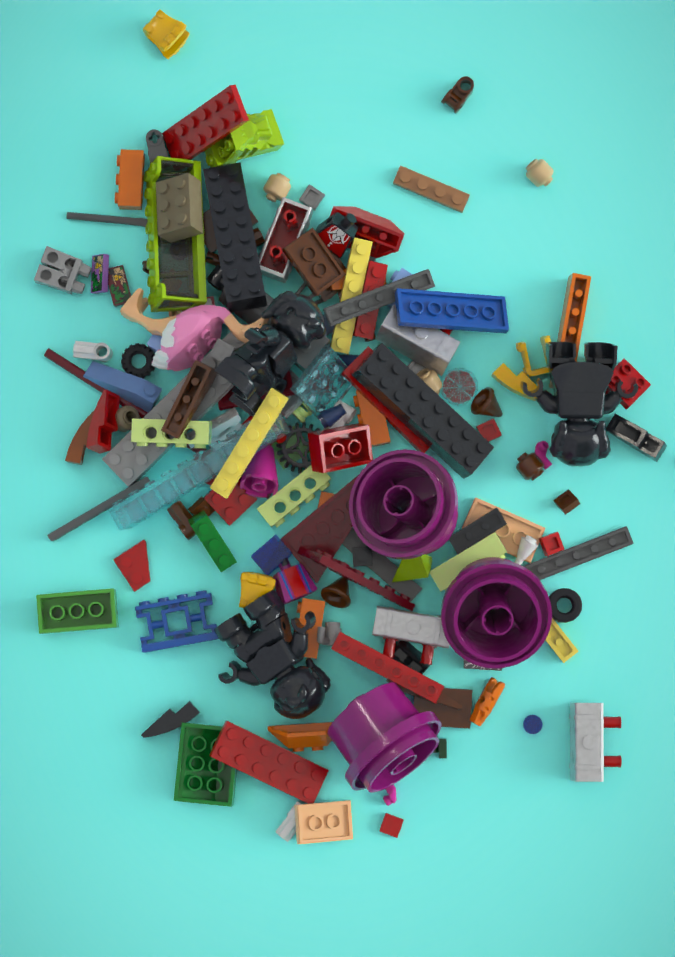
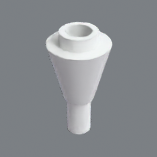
[514,535,538,565]

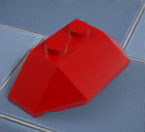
[330,206,405,258]

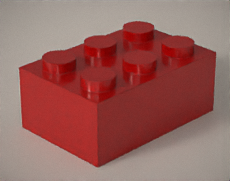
[308,423,373,473]

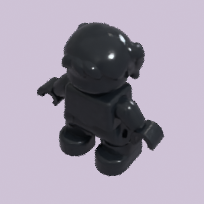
[214,291,326,417]
[520,342,638,467]
[214,590,331,719]

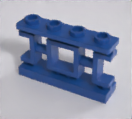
[135,590,219,653]

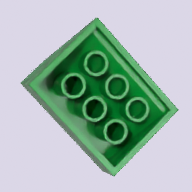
[173,722,237,807]

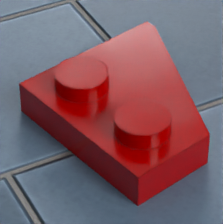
[113,539,151,592]

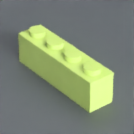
[430,532,507,592]

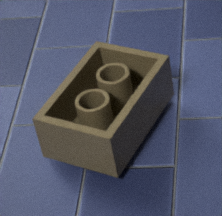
[156,173,203,243]

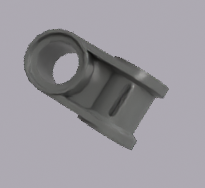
[146,129,170,166]

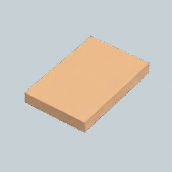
[294,800,353,844]

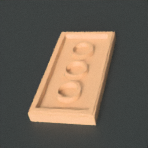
[461,497,546,563]

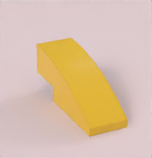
[491,363,537,401]

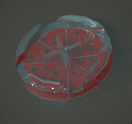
[440,367,478,406]

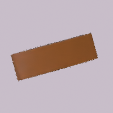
[65,411,94,465]

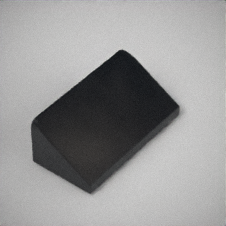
[392,640,430,674]

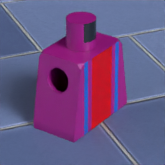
[273,557,317,605]

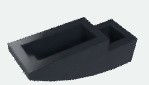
[605,413,667,462]
[141,701,201,738]

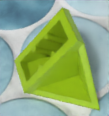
[392,554,433,582]

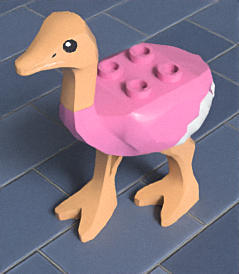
[120,270,270,371]

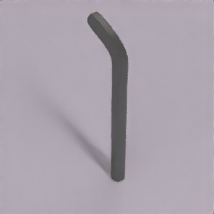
[66,212,148,228]

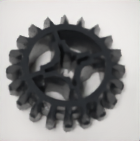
[276,422,320,474]

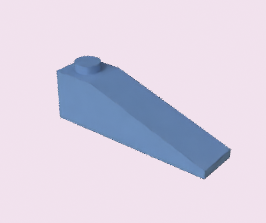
[83,361,162,413]

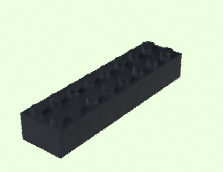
[203,162,267,313]
[352,343,494,479]

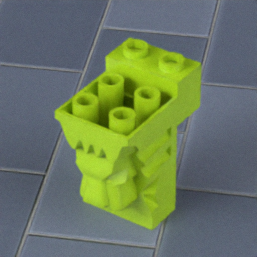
[204,109,284,168]

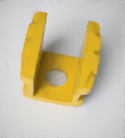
[142,9,190,59]
[515,335,552,377]
[239,572,276,608]

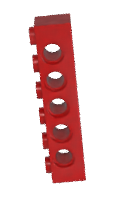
[331,632,445,704]

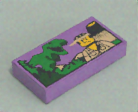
[91,254,109,294]

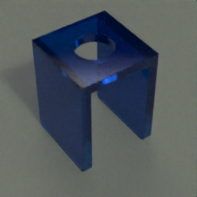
[251,534,293,575]

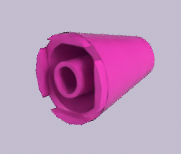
[240,443,279,498]

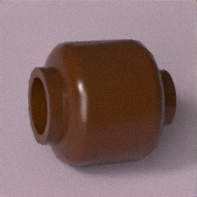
[516,452,544,481]

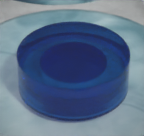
[523,715,543,734]

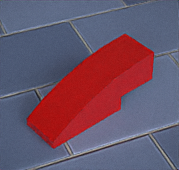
[86,389,120,454]

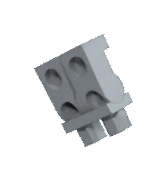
[34,246,92,295]

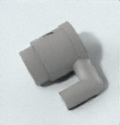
[317,622,342,646]

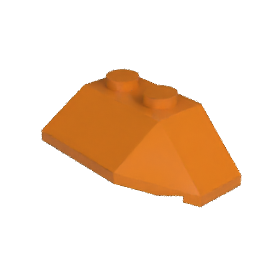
[267,722,332,752]

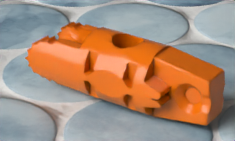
[470,677,505,726]

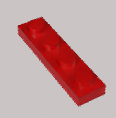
[353,261,388,340]

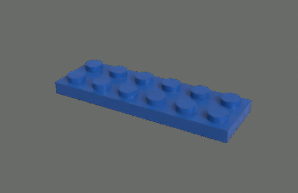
[395,288,509,334]

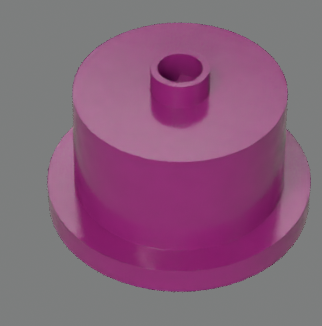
[349,449,458,559]
[441,557,552,668]
[328,682,442,793]

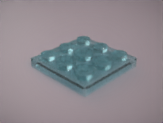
[291,344,353,421]

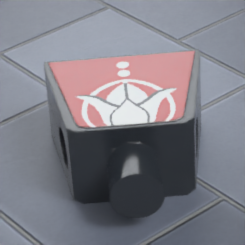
[315,212,358,259]

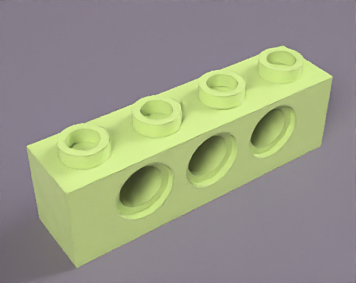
[131,418,212,448]
[257,465,331,528]

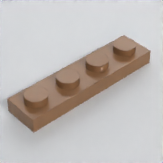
[393,165,470,213]

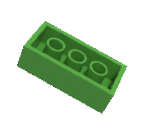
[36,588,119,634]

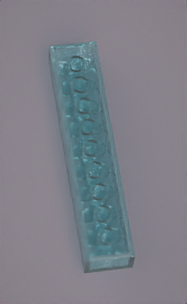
[108,413,291,531]

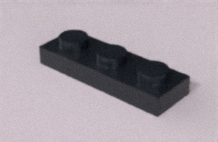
[449,508,507,555]

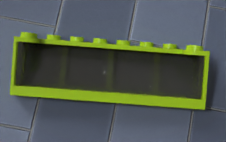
[144,156,207,312]

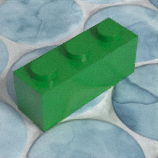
[188,510,237,572]

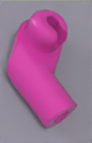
[534,441,552,470]
[383,785,397,806]

